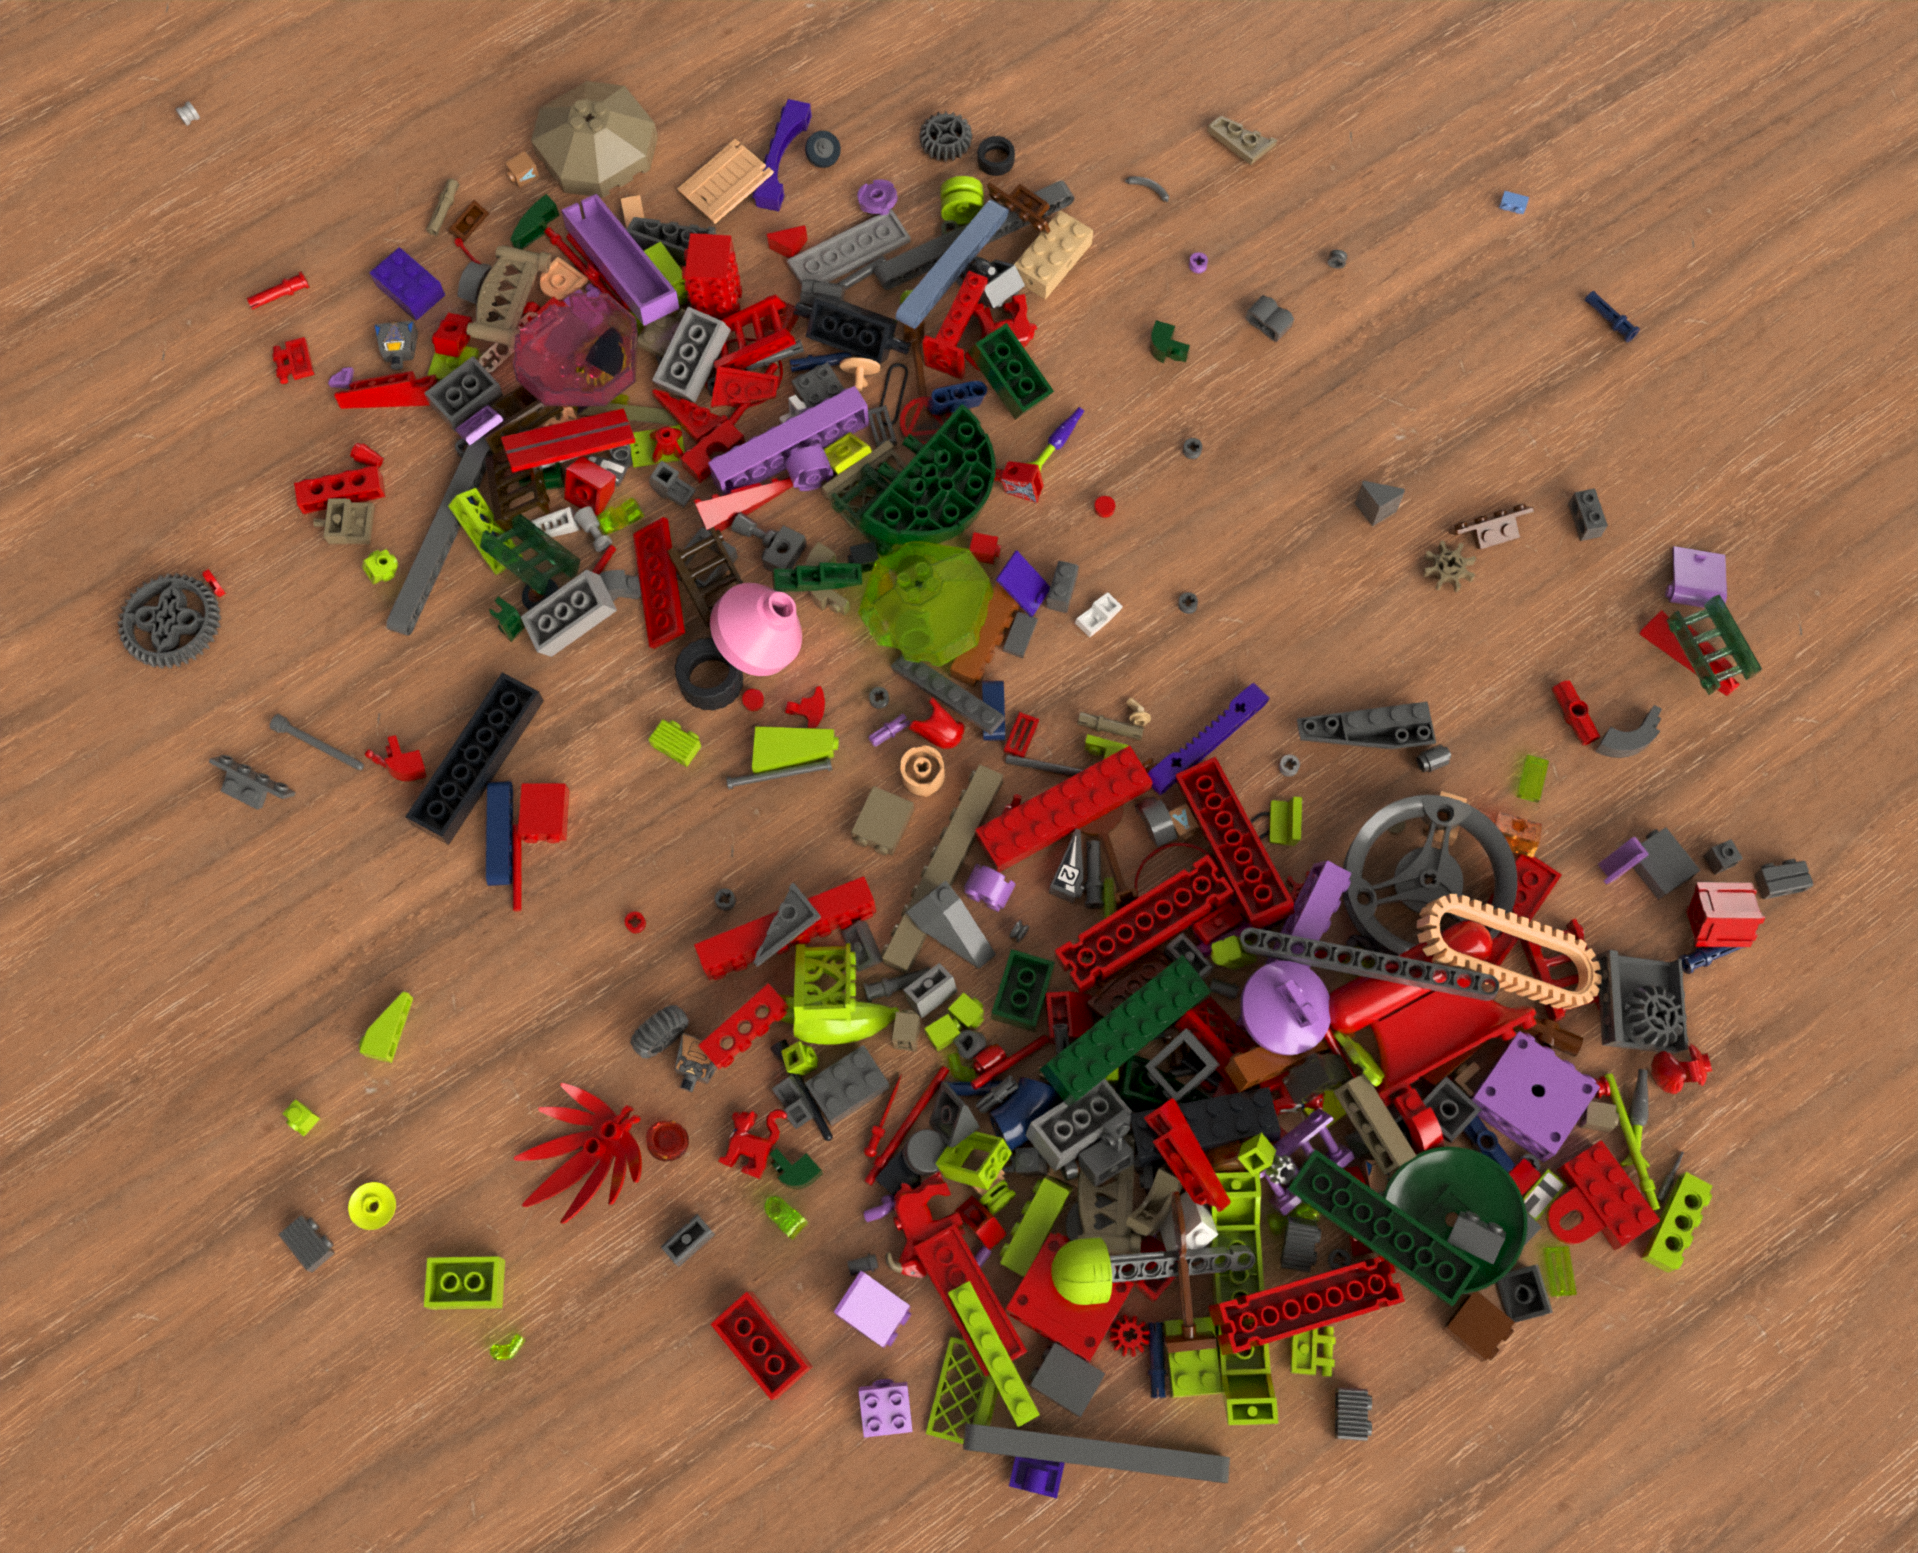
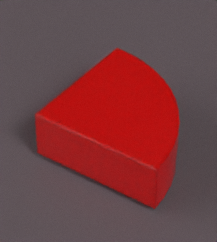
[202,569,226,597]

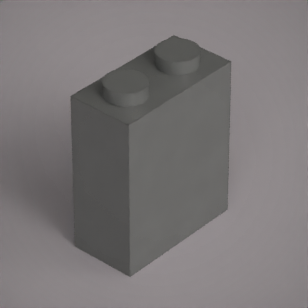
[1633,827,1700,900]
[1029,1342,1105,1418]

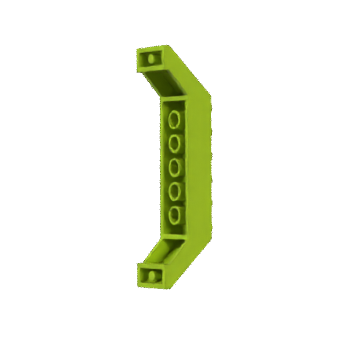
[1210,1172,1279,1425]

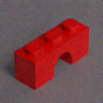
[681,420,745,484]

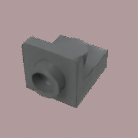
[1102,1109,1131,1153]

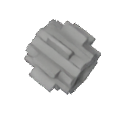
[1265,1154,1296,1185]

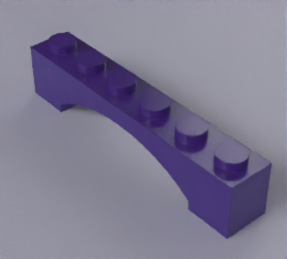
[753,99,812,212]

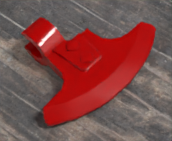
[785,686,825,729]

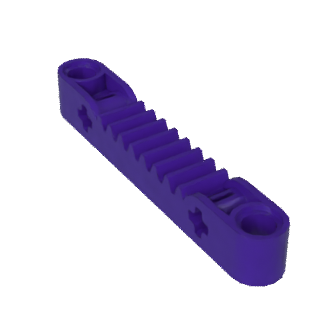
[1148,683,1270,795]

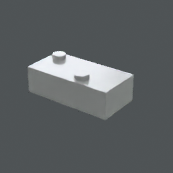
[652,307,731,403]
[521,570,617,657]
[1026,1079,1132,1172]

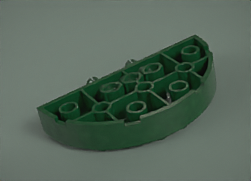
[859,404,996,546]

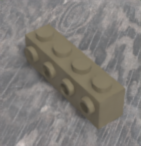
[1333,1074,1416,1175]

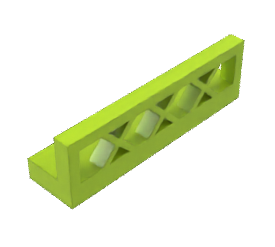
[448,488,523,575]

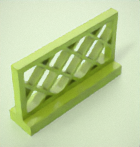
[926,1337,998,1444]

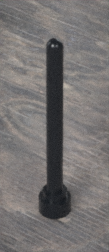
[770,1039,833,1141]

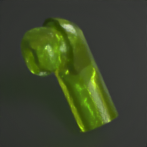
[489,1333,526,1361]

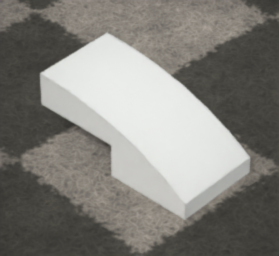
[1075,592,1123,637]

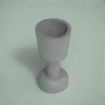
[574,507,612,552]

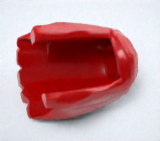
[908,697,965,749]

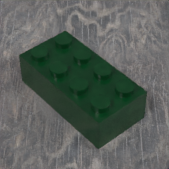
[968,323,1054,420]

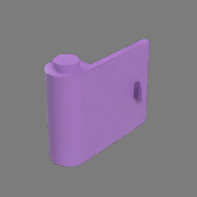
[1665,546,1727,611]

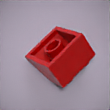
[564,456,616,519]

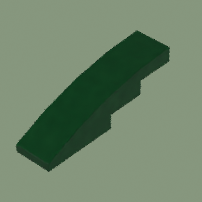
[772,562,863,592]

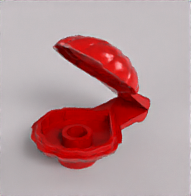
[1651,1044,1712,1094]

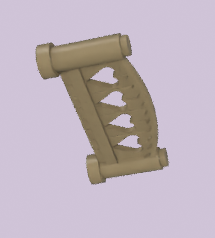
[467,245,551,350]
[1077,1131,1141,1254]

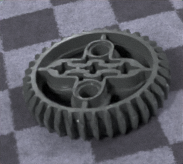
[117,573,221,669]

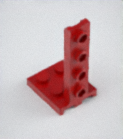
[922,271,988,380]

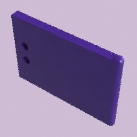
[996,550,1050,617]

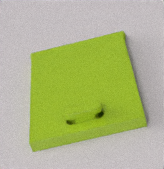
[630,425,686,468]

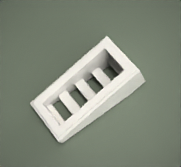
[532,507,580,540]

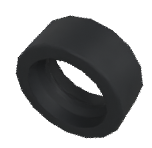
[977,136,1015,176]

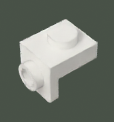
[779,395,807,424]

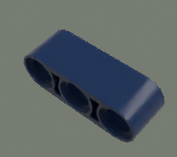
[927,381,987,415]
[982,680,1005,741]

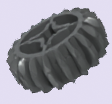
[919,111,972,162]
[630,1005,689,1059]

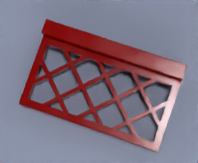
[1174,996,1256,1093]

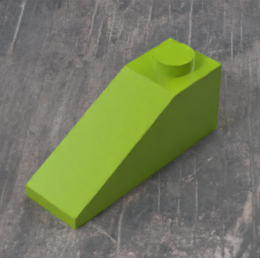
[359,992,413,1063]

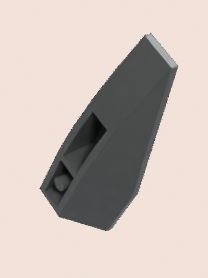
[1297,701,1436,749]

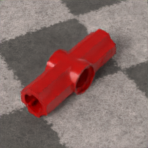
[1551,680,1601,746]

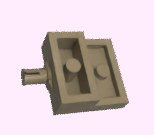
[636,308,686,359]
[313,499,375,544]

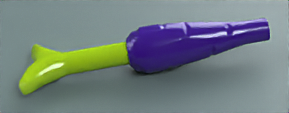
[1029,407,1084,472]

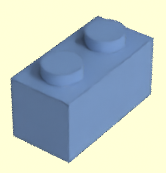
[1499,191,1529,214]

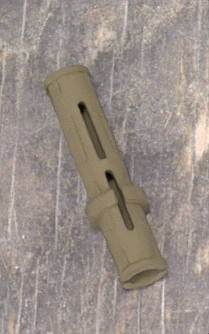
[426,179,459,236]
[1077,711,1144,740]

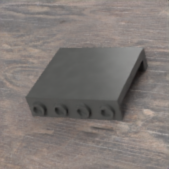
[1596,950,1689,1054]

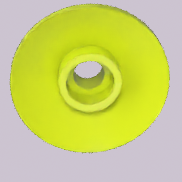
[348,1182,396,1230]

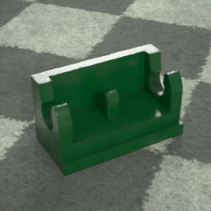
[518,462,565,492]
[489,596,525,642]

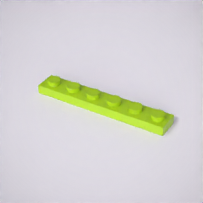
[948,1281,1040,1427]

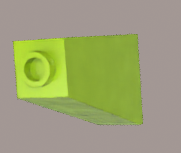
[752,727,839,774]

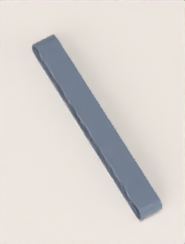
[896,200,1009,329]

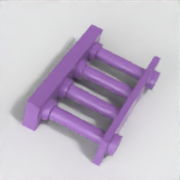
[1260,1108,1356,1216]

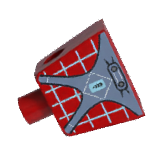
[994,461,1044,503]

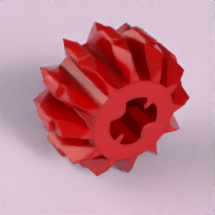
[1109,1315,1150,1357]

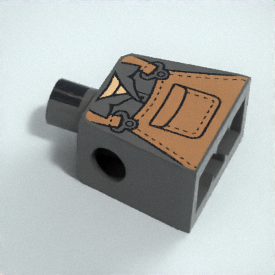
[675,1033,724,1093]

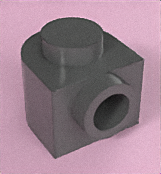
[953,1030,986,1059]

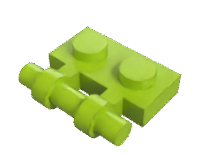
[1290,1326,1336,1377]

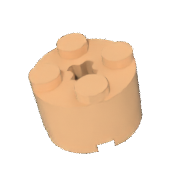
[900,746,945,797]

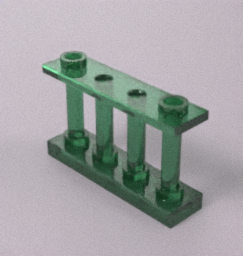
[831,463,895,560]
[480,514,581,595]
[1667,594,1763,695]

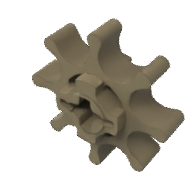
[1423,541,1476,592]

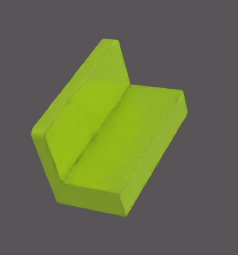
[1269,796,1302,846]

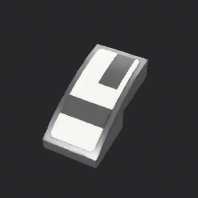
[587,455,628,487]

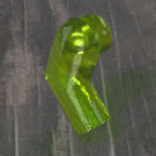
[948,1053,976,1081]

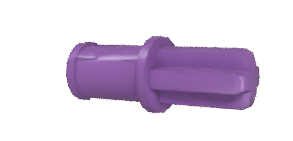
[868,713,910,747]

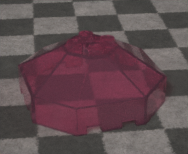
[513,293,638,406]

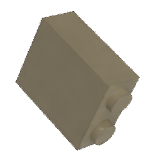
[851,786,914,856]

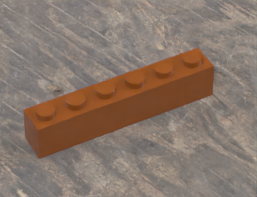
[950,582,1021,687]
[1224,1026,1356,1092]

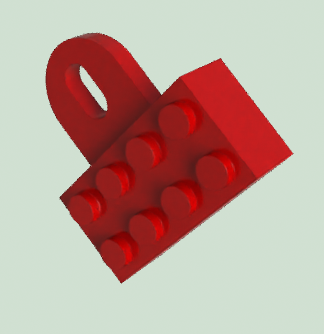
[1546,1140,1660,1250]

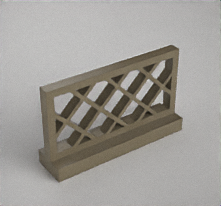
[821,440,906,529]

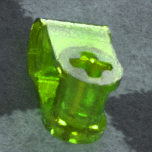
[764,1196,809,1240]

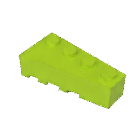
[999,1175,1073,1277]

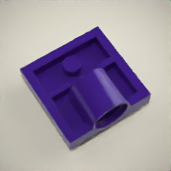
[1009,1457,1065,1499]

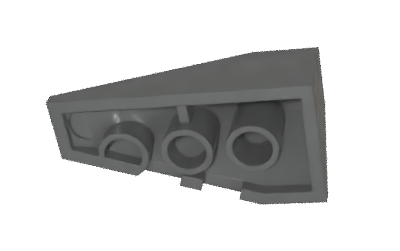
[906,881,996,969]

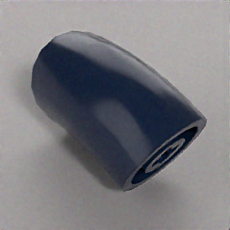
[989,1077,1060,1151]

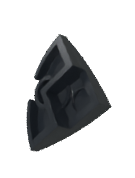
[585,327,624,379]
[875,1148,921,1196]

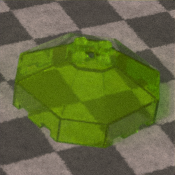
[858,541,994,666]

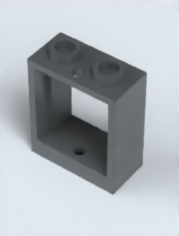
[676,527,738,589]
[1145,1028,1221,1102]

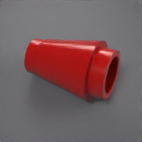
[350,443,384,469]

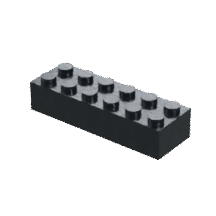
[1130,1087,1281,1168]

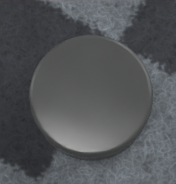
[902,1129,948,1176]

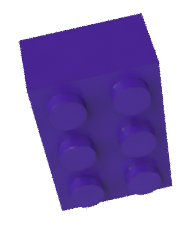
[369,247,446,321]

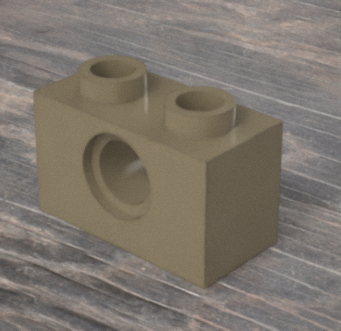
[892,1010,921,1052]

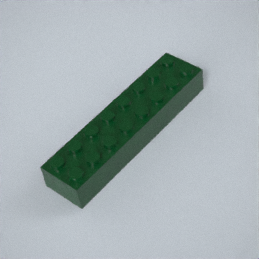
[1039,955,1212,1107]
[1286,1149,1480,1306]

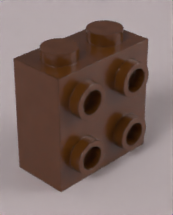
[1442,1291,1515,1362]

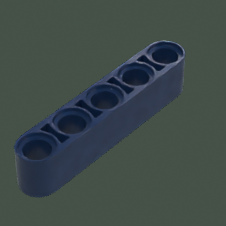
[486,781,513,886]

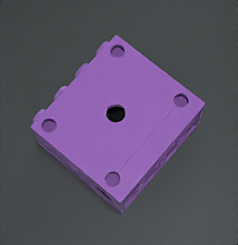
[1470,1031,1600,1162]

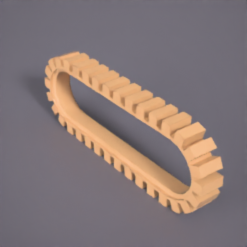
[1417,894,1602,1009]

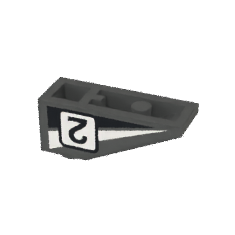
[1049,828,1085,904]

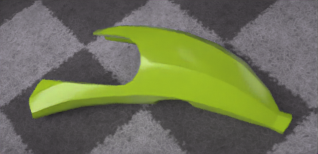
[766,994,899,1045]

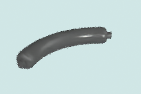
[1125,176,1169,202]

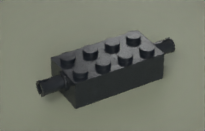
[794,294,911,364]

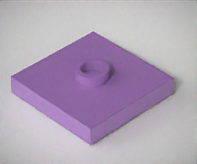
[455,405,503,445]

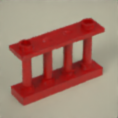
[714,294,796,370]
[1519,918,1600,1022]

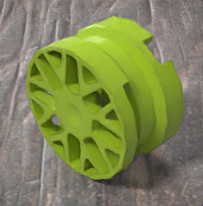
[979,1180,1017,1215]

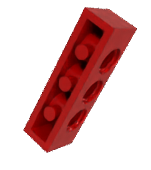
[294,466,386,514]
[698,983,789,1070]

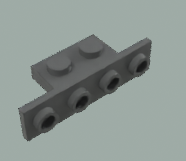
[209,755,296,810]

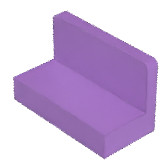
[1598,837,1649,884]

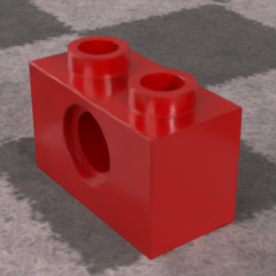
[432,312,472,358]

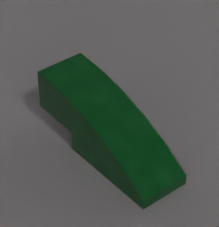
[510,194,560,250]

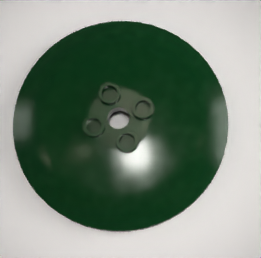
[1382,1147,1527,1294]

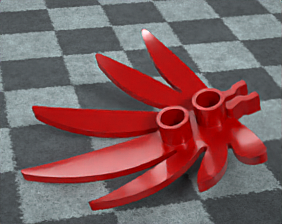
[513,1083,642,1224]

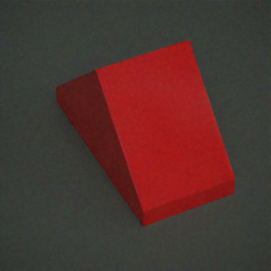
[766,225,808,258]

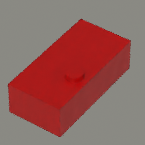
[710,1291,813,1401]

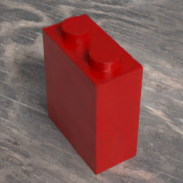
[518,783,570,843]

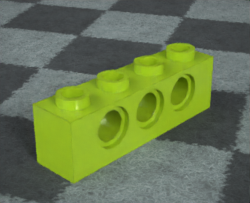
[1641,1172,1713,1273]

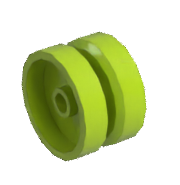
[940,176,984,226]

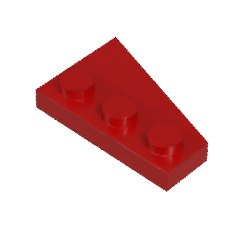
[711,366,779,408]

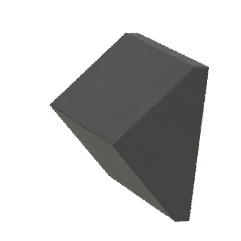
[1355,481,1405,526]
[929,1082,980,1147]
[1497,1264,1553,1323]

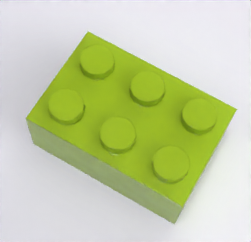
[424,1257,505,1310]
[1163,1317,1222,1398]

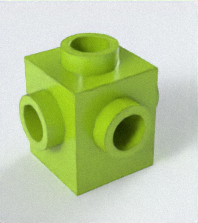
[362,549,398,585]

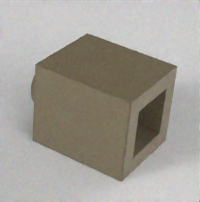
[1580,1101,1619,1132]

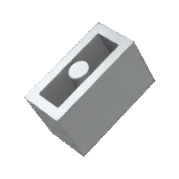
[904,963,958,1018]

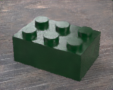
[991,949,1055,1032]

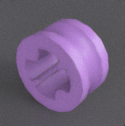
[1189,252,1208,273]

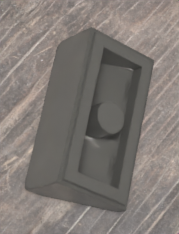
[841,921,883,972]

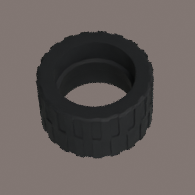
[675,638,744,711]

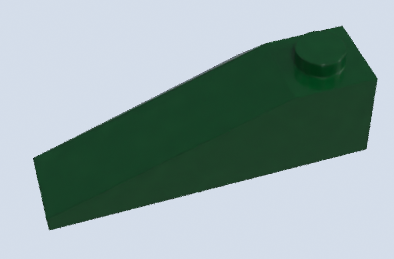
[1116,1055,1209,1113]

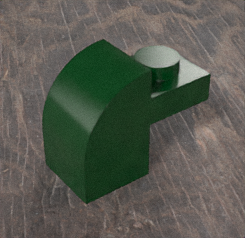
[1150,320,1190,363]
[770,1148,823,1189]

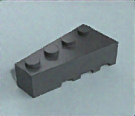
[626,217,716,266]

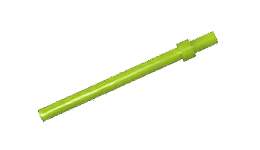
[1604,1073,1660,1211]

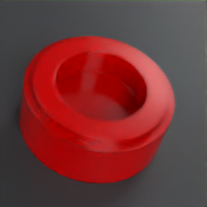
[1094,496,1116,518]
[742,689,764,712]

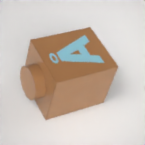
[505,151,539,188]
[1169,804,1199,842]

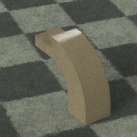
[805,542,850,616]
[1125,1162,1183,1237]

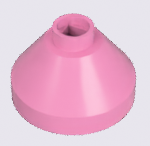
[710,583,802,676]

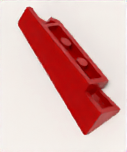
[334,371,437,409]
[1639,610,1740,696]
[1144,1098,1231,1212]

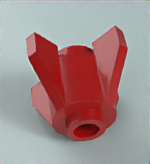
[650,427,684,463]

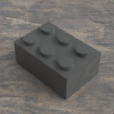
[424,356,503,432]
[805,1045,890,1126]

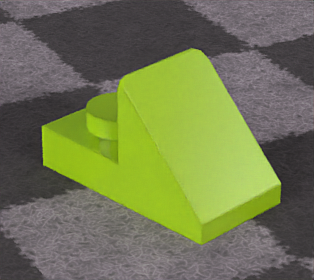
[1084,735,1129,759]

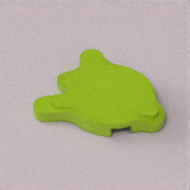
[1334,1031,1384,1086]

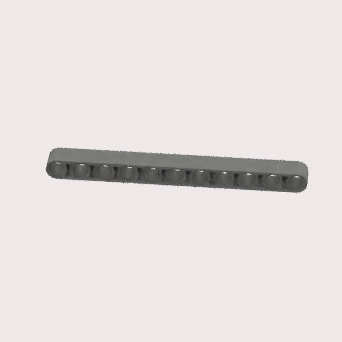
[874,181,1075,290]
[387,436,494,636]
[1240,928,1500,1001]
[963,1424,1230,1483]

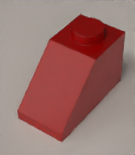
[955,1196,1007,1250]

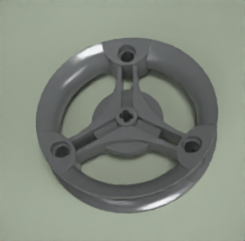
[1342,795,1517,956]

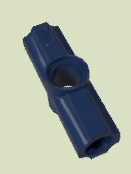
[1463,1115,1516,1172]

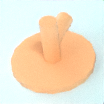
[840,358,880,391]

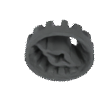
[1621,984,1684,1049]

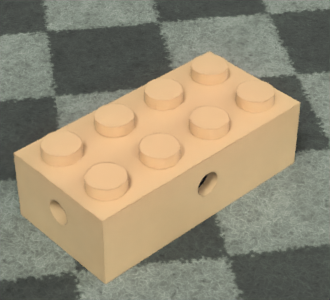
[1014,210,1093,300]

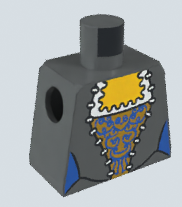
[375,321,418,370]

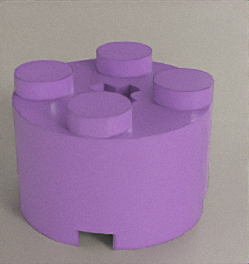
[785,444,833,491]
[964,864,1016,912]

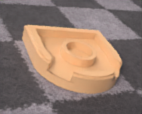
[540,257,589,301]

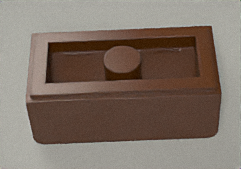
[447,200,490,242]

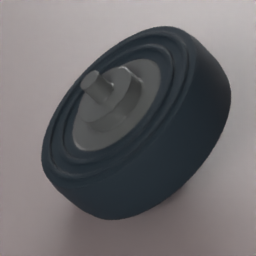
[805,131,841,168]

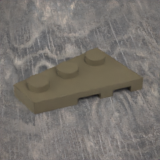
[1207,116,1277,165]

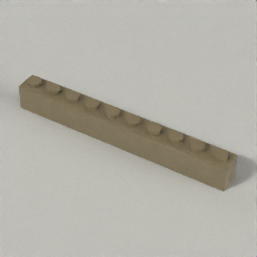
[881,764,1003,974]

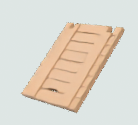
[677,139,773,224]

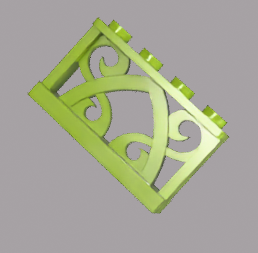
[794,943,856,1024]

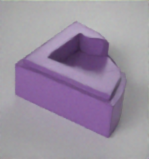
[328,367,354,389]

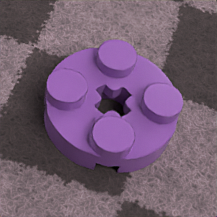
[857,179,898,215]

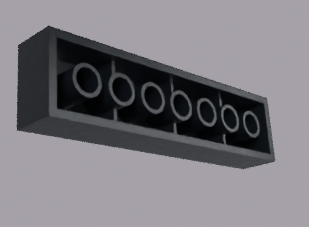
[405,672,544,845]

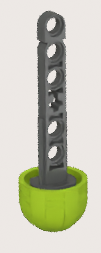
[1051,1237,1255,1305]

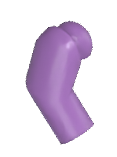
[864,1195,894,1222]

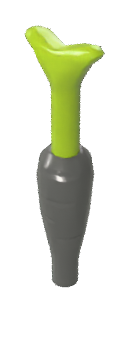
[1619,1069,1650,1168]

